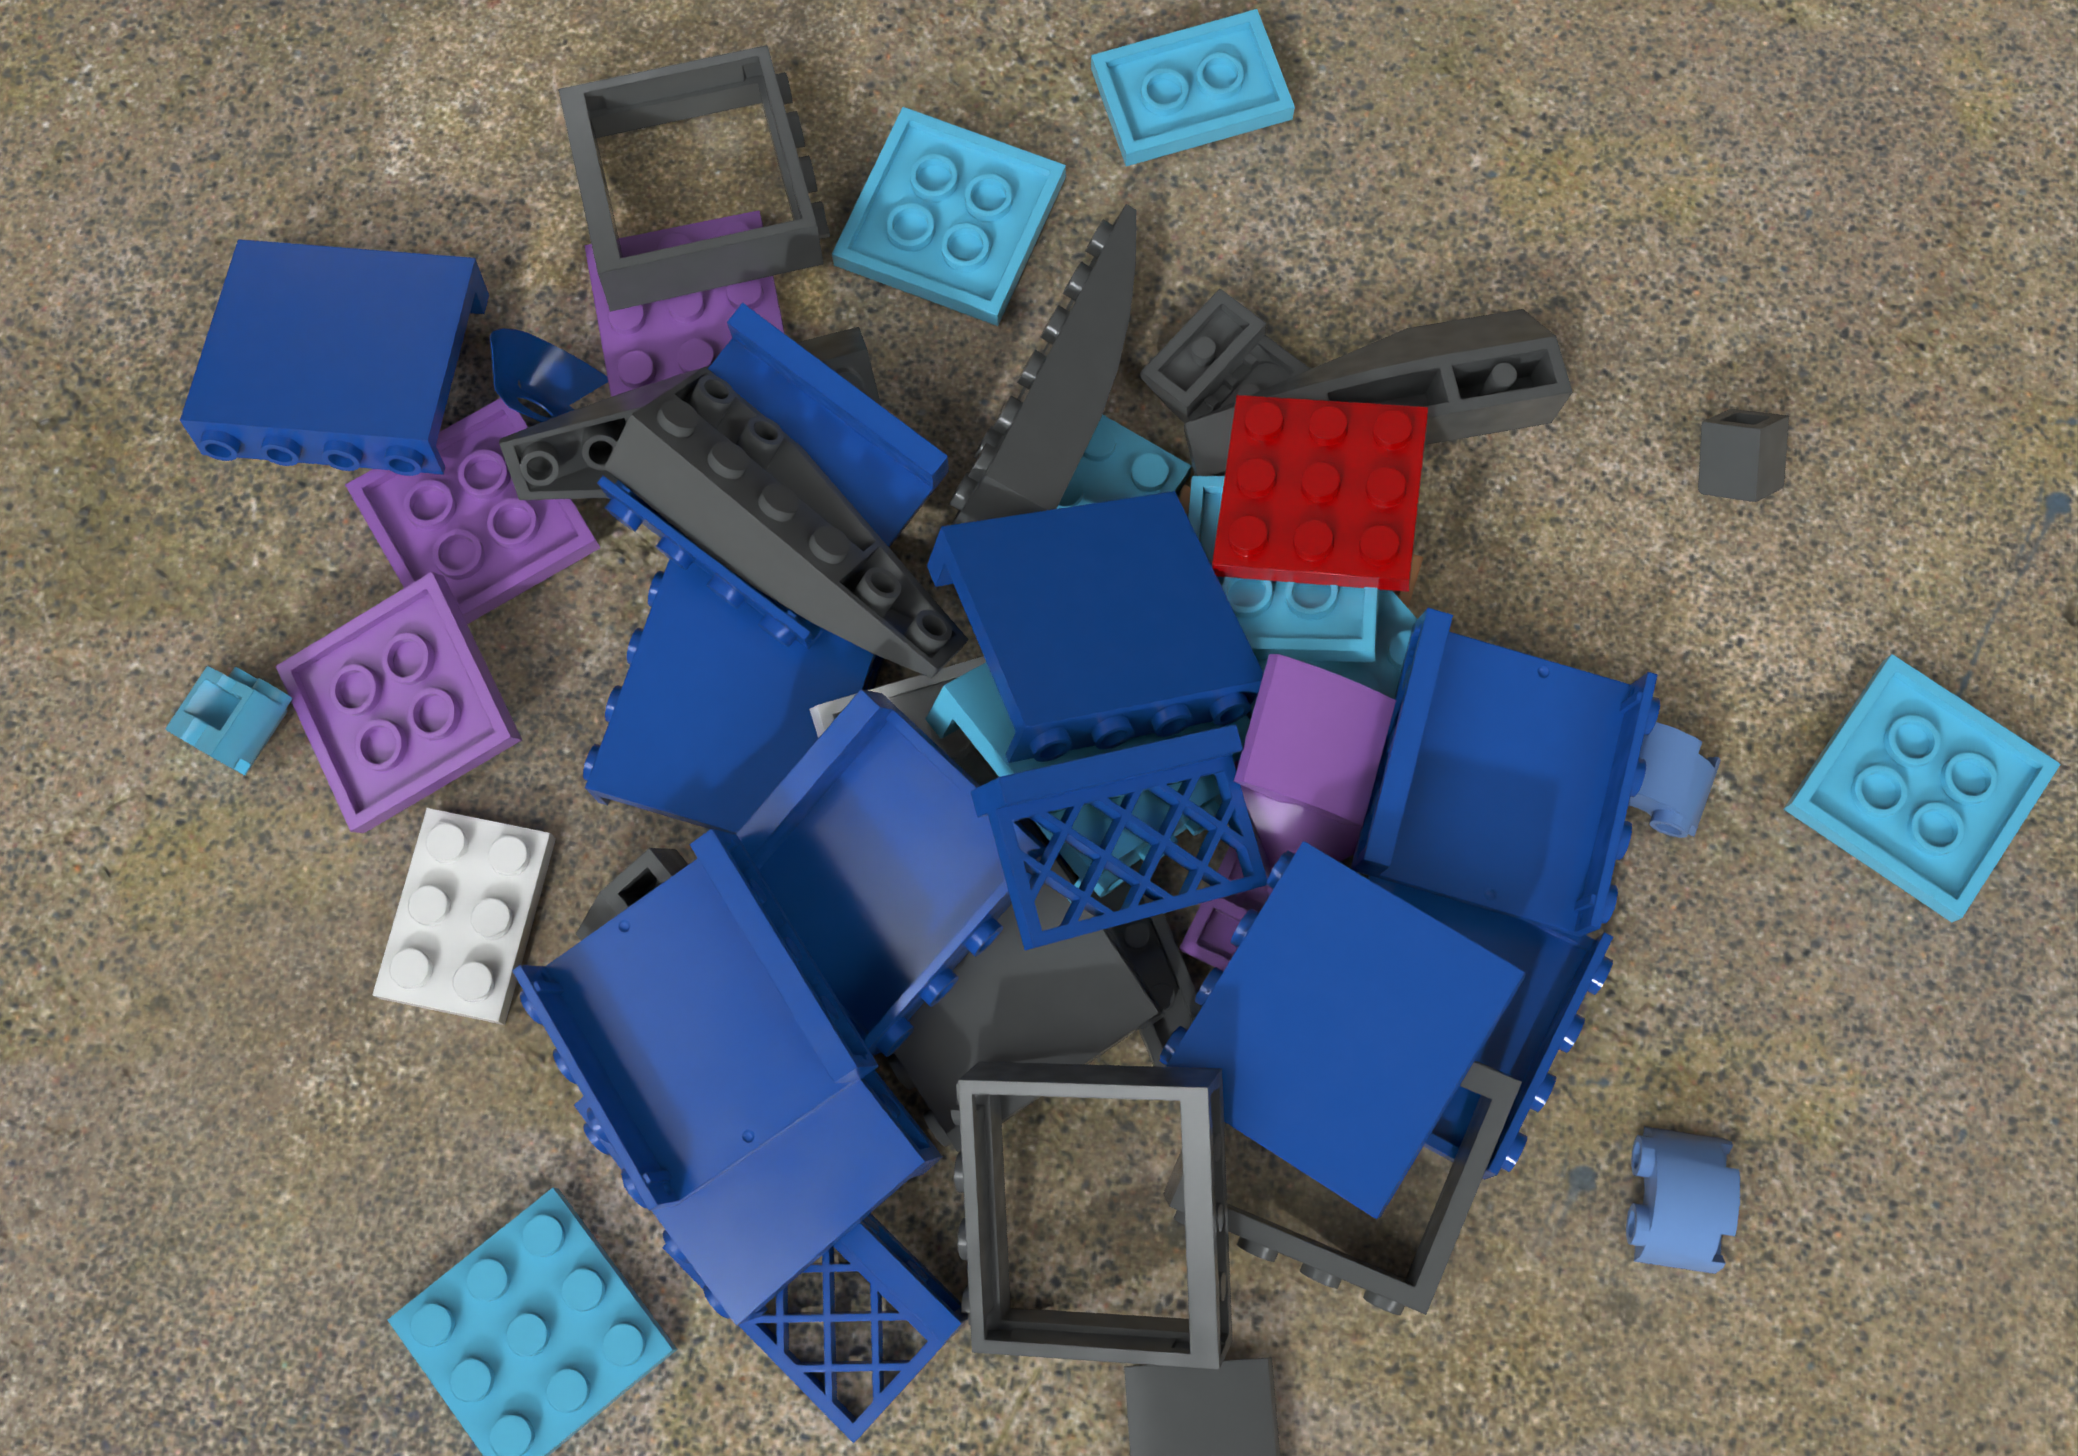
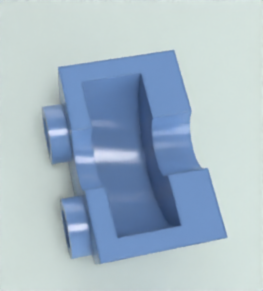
[1628,722,1721,838]
[1626,1126,1740,1274]

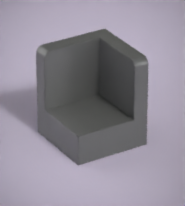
[1698,409,1789,502]

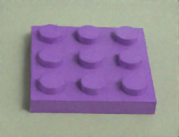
[584,210,785,397]
[345,398,600,624]
[275,572,522,833]

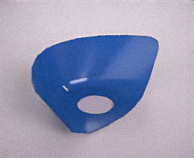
[489,328,608,422]

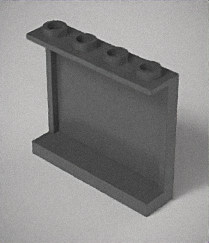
[888,818,1166,1152]

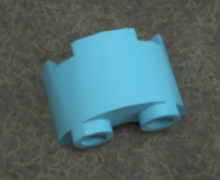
[165,666,293,776]

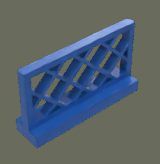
[970,724,1267,951]
[662,1213,968,1444]

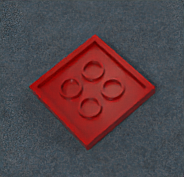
[1212,395,1428,592]

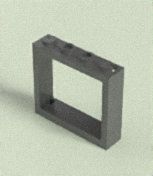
[558,45,830,312]
[951,1061,1233,1370]
[1163,1061,1522,1315]

